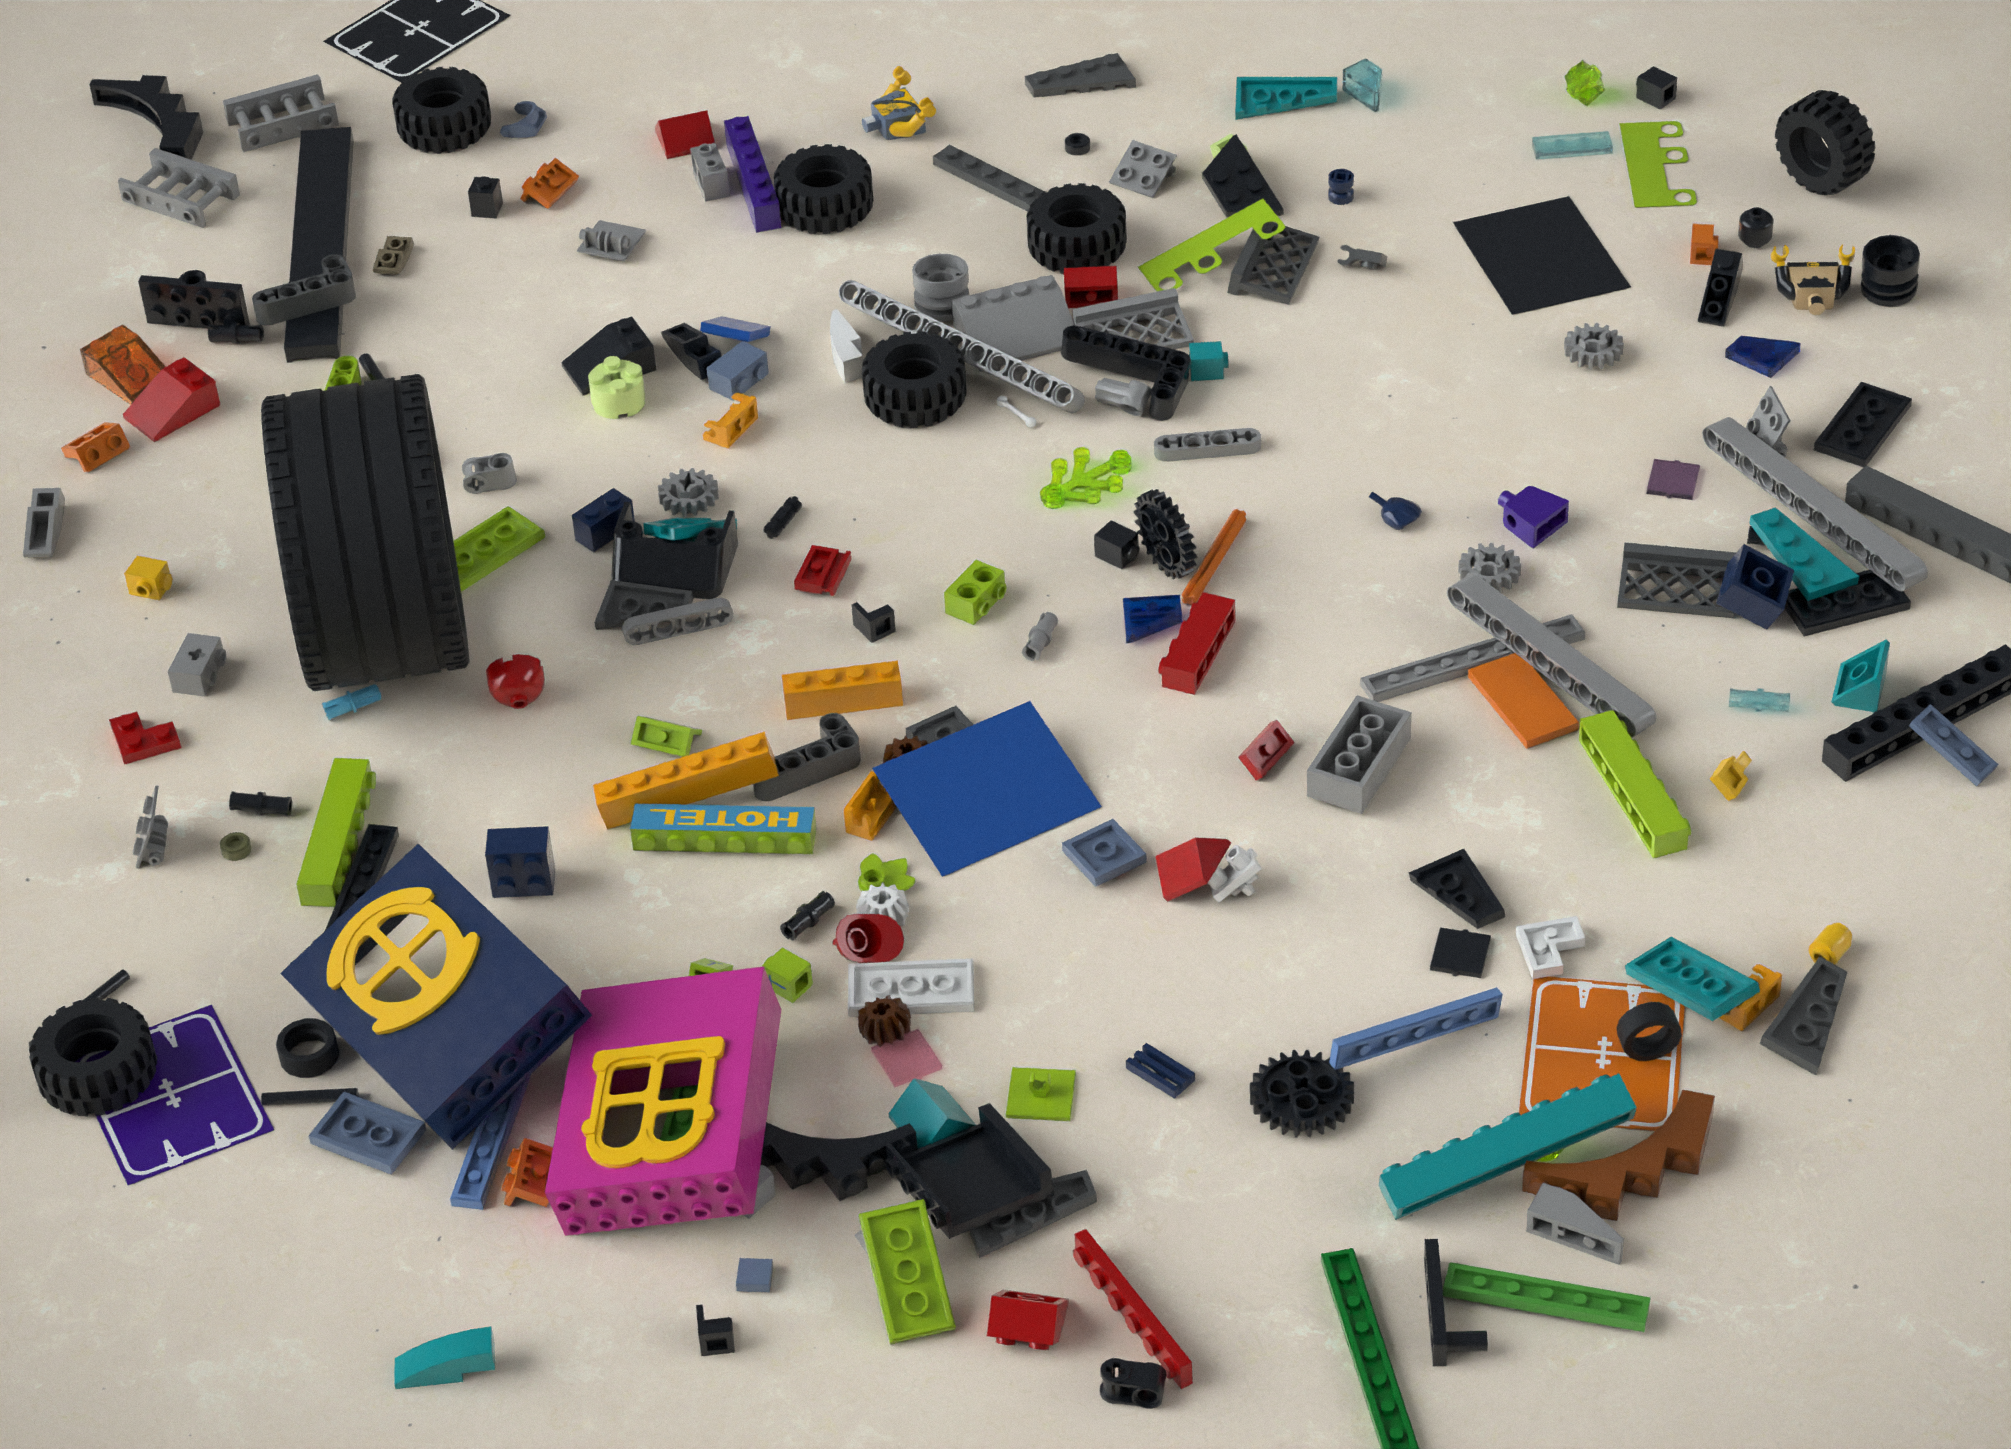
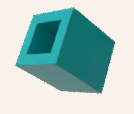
[1189,341,1229,381]

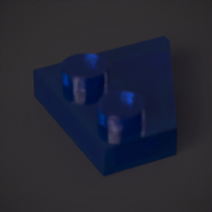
[1123,595,1182,644]

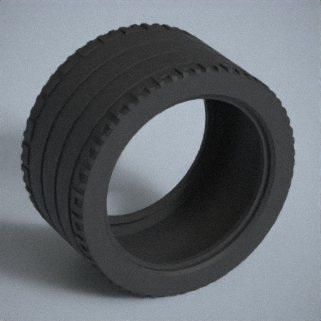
[261,374,470,692]

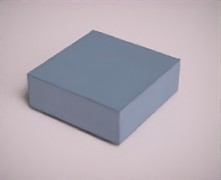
[736,1258,773,1292]

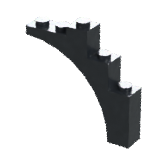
[89,75,203,160]
[760,1122,918,1202]

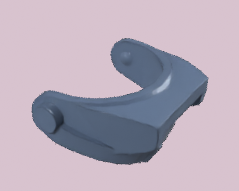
[500,101,547,138]

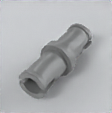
[1022,612,1058,661]

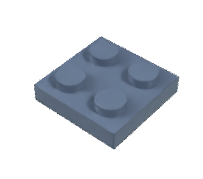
[1062,819,1147,887]

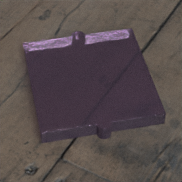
[1646,459,1700,500]

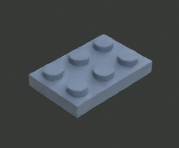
[309,1092,426,1175]

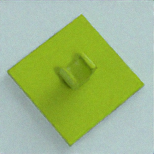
[1006,1067,1076,1121]

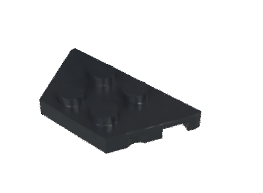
[1202,134,1284,218]

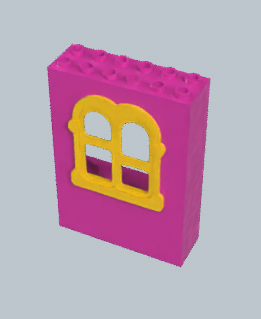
[545,966,782,1236]

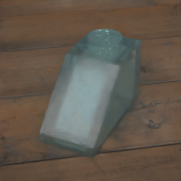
[1342,58,1382,112]

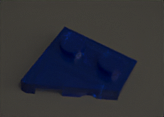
[1725,336,1801,378]

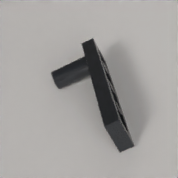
[1424,1239,1488,1366]

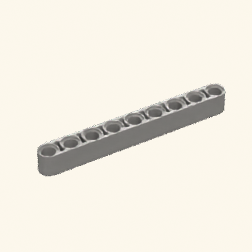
[1447,574,1656,738]

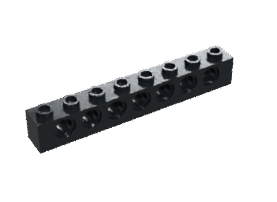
[1822,644,2011,782]

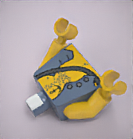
[862,66,936,140]

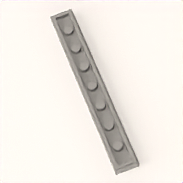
[1360,614,1585,702]

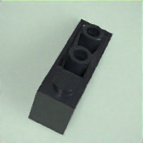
[1698,249,1743,327]

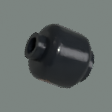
[1738,207,1774,248]

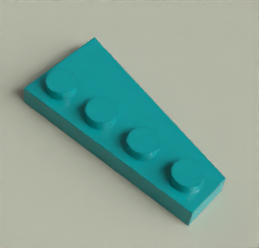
[1235,77,1337,120]

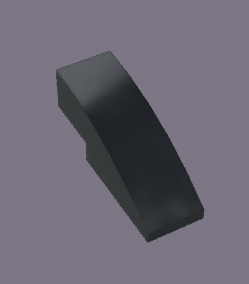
[661,323,722,380]

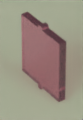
[871,1029,942,1087]

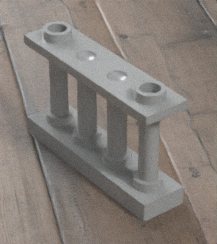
[223,74,339,152]
[118,148,240,228]

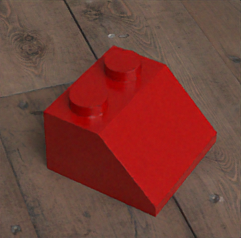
[987,1289,1069,1350]

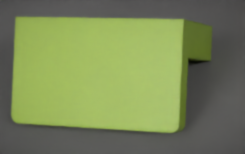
[631,716,702,757]

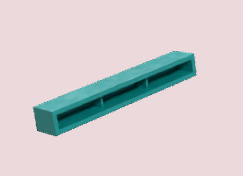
[1379,1074,1637,1220]

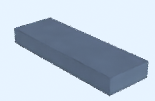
[1909,704,1999,786]

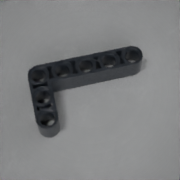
[1061,325,1191,421]

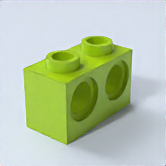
[944,560,1007,625]

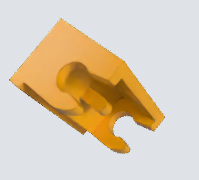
[703,393,758,448]
[844,771,897,841]
[1719,964,1782,1031]

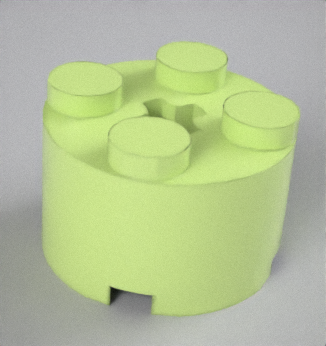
[588,356,645,419]

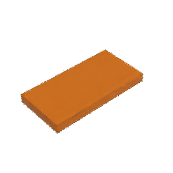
[1468,653,1579,749]

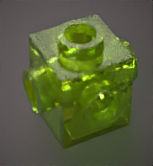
[1564,60,1605,106]

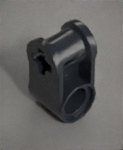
[1100,1358,1167,1409]

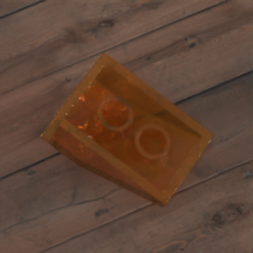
[80,324,166,405]

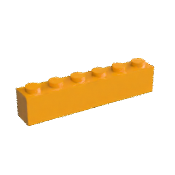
[593,731,779,829]

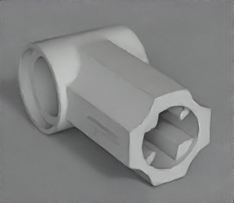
[1095,378,1152,416]

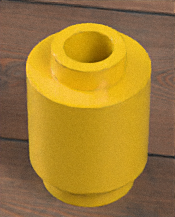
[1809,923,1852,965]

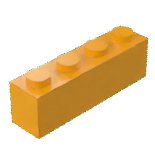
[782,661,903,720]

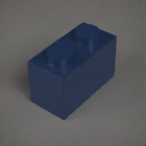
[572,488,635,552]

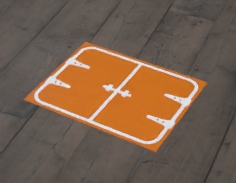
[1519,976,1685,1131]

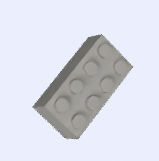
[1307,695,1412,814]

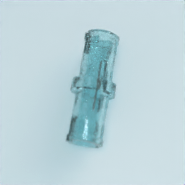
[1729,688,1790,712]

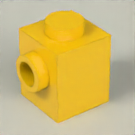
[124,556,173,601]

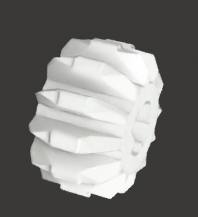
[856,883,909,926]

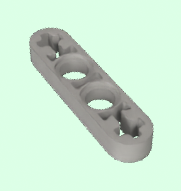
[1154,428,1261,461]
[622,598,734,645]

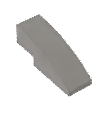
[23,488,65,557]

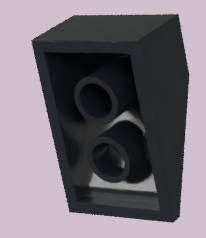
[561,316,656,396]

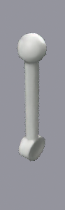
[997,396,1036,428]

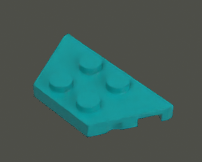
[643,518,737,541]

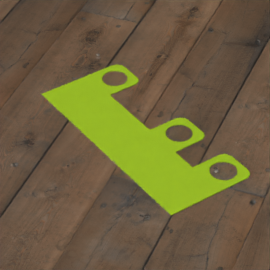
[1619,121,1697,207]

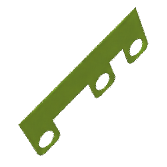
[1138,199,1285,292]

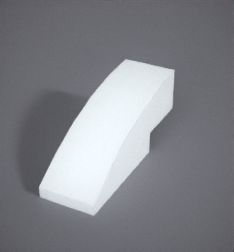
[830,309,863,383]

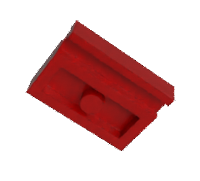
[794,545,852,596]

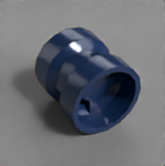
[1328,169,1354,205]

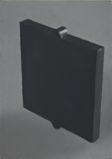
[1430,927,1491,978]

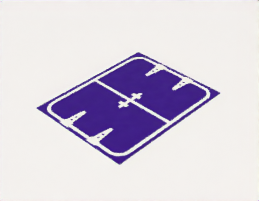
[75,1004,274,1185]

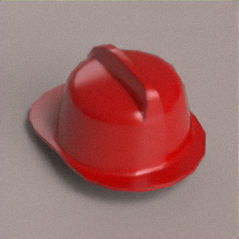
[832,914,904,963]

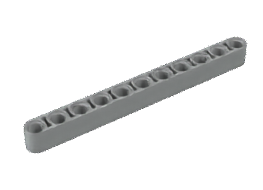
[839,280,1085,413]
[1702,417,1928,591]

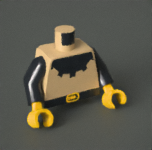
[1771,244,1855,315]

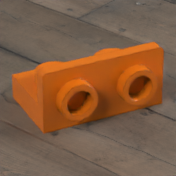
[520,158,579,209]
[61,422,130,472]
[502,1138,553,1207]

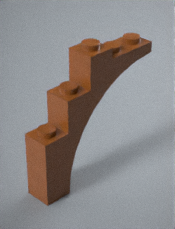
[1522,1090,1715,1221]

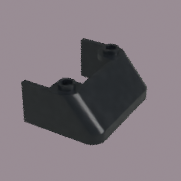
[611,502,738,599]

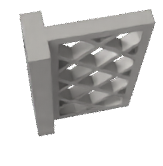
[1073,288,1194,367]

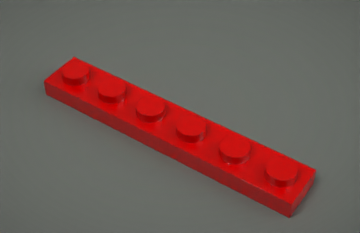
[1073,1229,1193,1389]

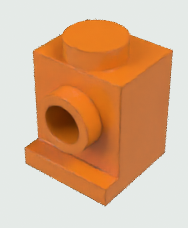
[1690,224,1719,265]

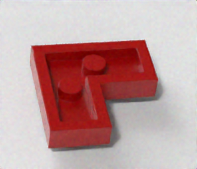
[109,711,181,765]

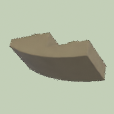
[373,236,414,275]

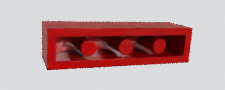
[1158,592,1236,695]

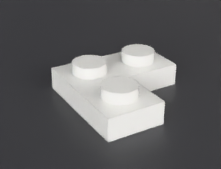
[1516,916,1585,979]

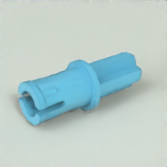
[322,684,381,720]

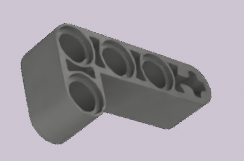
[252,254,356,326]
[753,713,861,801]

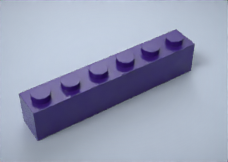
[724,116,781,233]

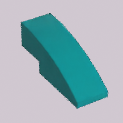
[394,1326,495,1389]

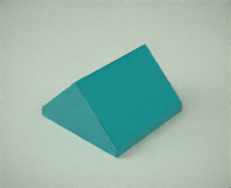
[1831,639,1890,712]
[888,1078,976,1149]

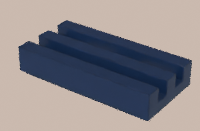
[1126,1043,1195,1099]

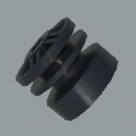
[1861,235,1920,307]

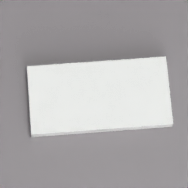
[848,958,974,1017]

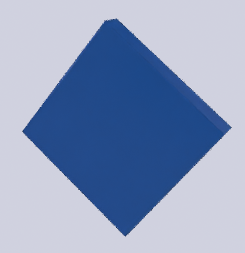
[700,316,771,342]

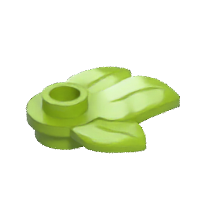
[858,853,916,891]

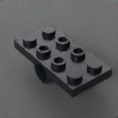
[138,270,250,329]

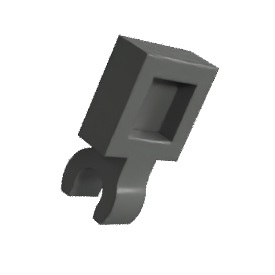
[1337,245,1387,270]

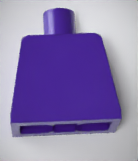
[1498,486,1569,549]

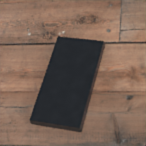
[1814,382,1912,467]
[1785,570,1911,636]

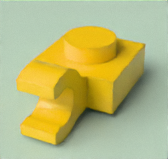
[1710,751,1752,801]

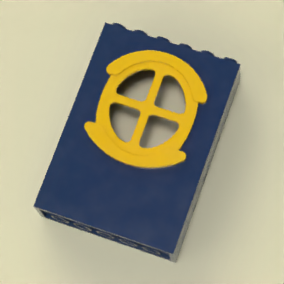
[280,844,592,1150]

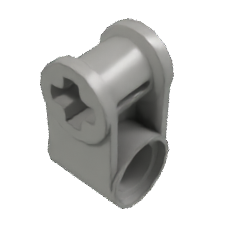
[462,453,517,494]

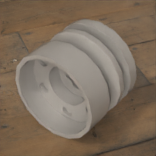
[912,253,969,322]

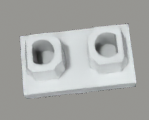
[1208,845,1261,902]

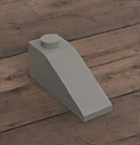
[1526,1183,1624,1265]

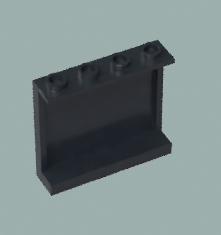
[885,1103,1054,1239]

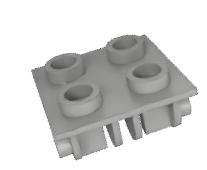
[1109,140,1177,198]
[577,220,646,262]
[1746,386,1791,457]
[133,785,168,869]

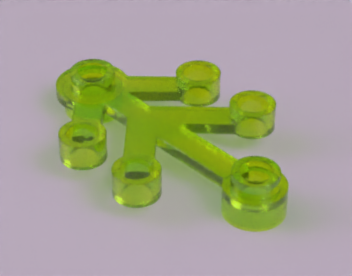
[1040,447,1132,509]

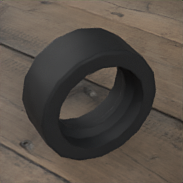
[1616,1002,1682,1061]
[276,1018,339,1078]

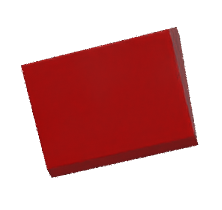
[655,110,715,159]
[1156,837,1231,902]

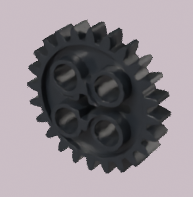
[1134,489,1198,579]
[1250,1050,1354,1138]

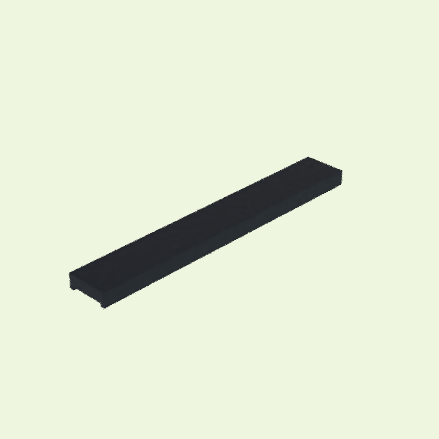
[284,127,354,363]

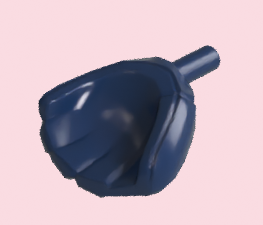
[1369,492,1422,530]

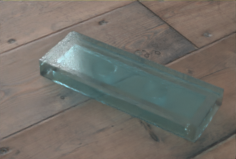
[1532,131,1613,160]

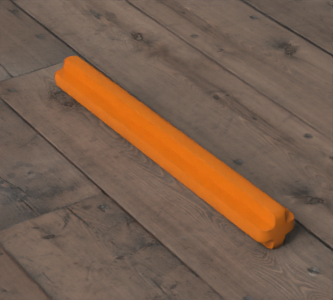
[1182,509,1246,605]

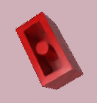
[1064,266,1118,309]

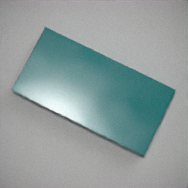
[1625,937,1760,1021]

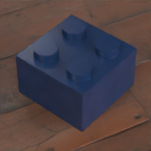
[1716,544,1795,630]
[485,826,555,898]

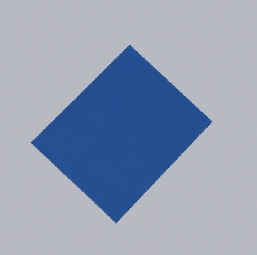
[872,701,1102,877]

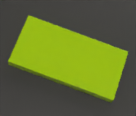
[454,506,545,592]
[858,1199,956,1345]

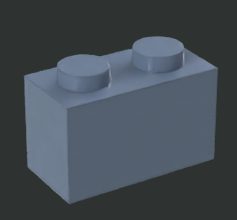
[707,341,769,401]

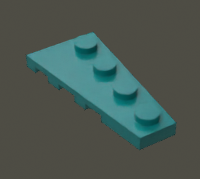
[1749,507,1859,601]

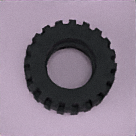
[392,67,491,154]
[1775,90,1876,195]
[774,144,874,234]
[1026,183,1127,274]
[862,331,967,428]
[29,997,157,1116]

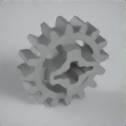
[1564,323,1624,369]
[658,468,719,517]
[1458,543,1521,593]

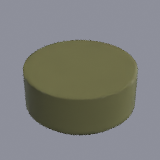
[220,832,251,861]

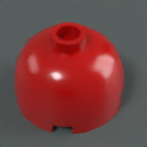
[486,654,545,709]

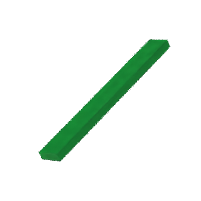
[1321,1248,1419,1449]

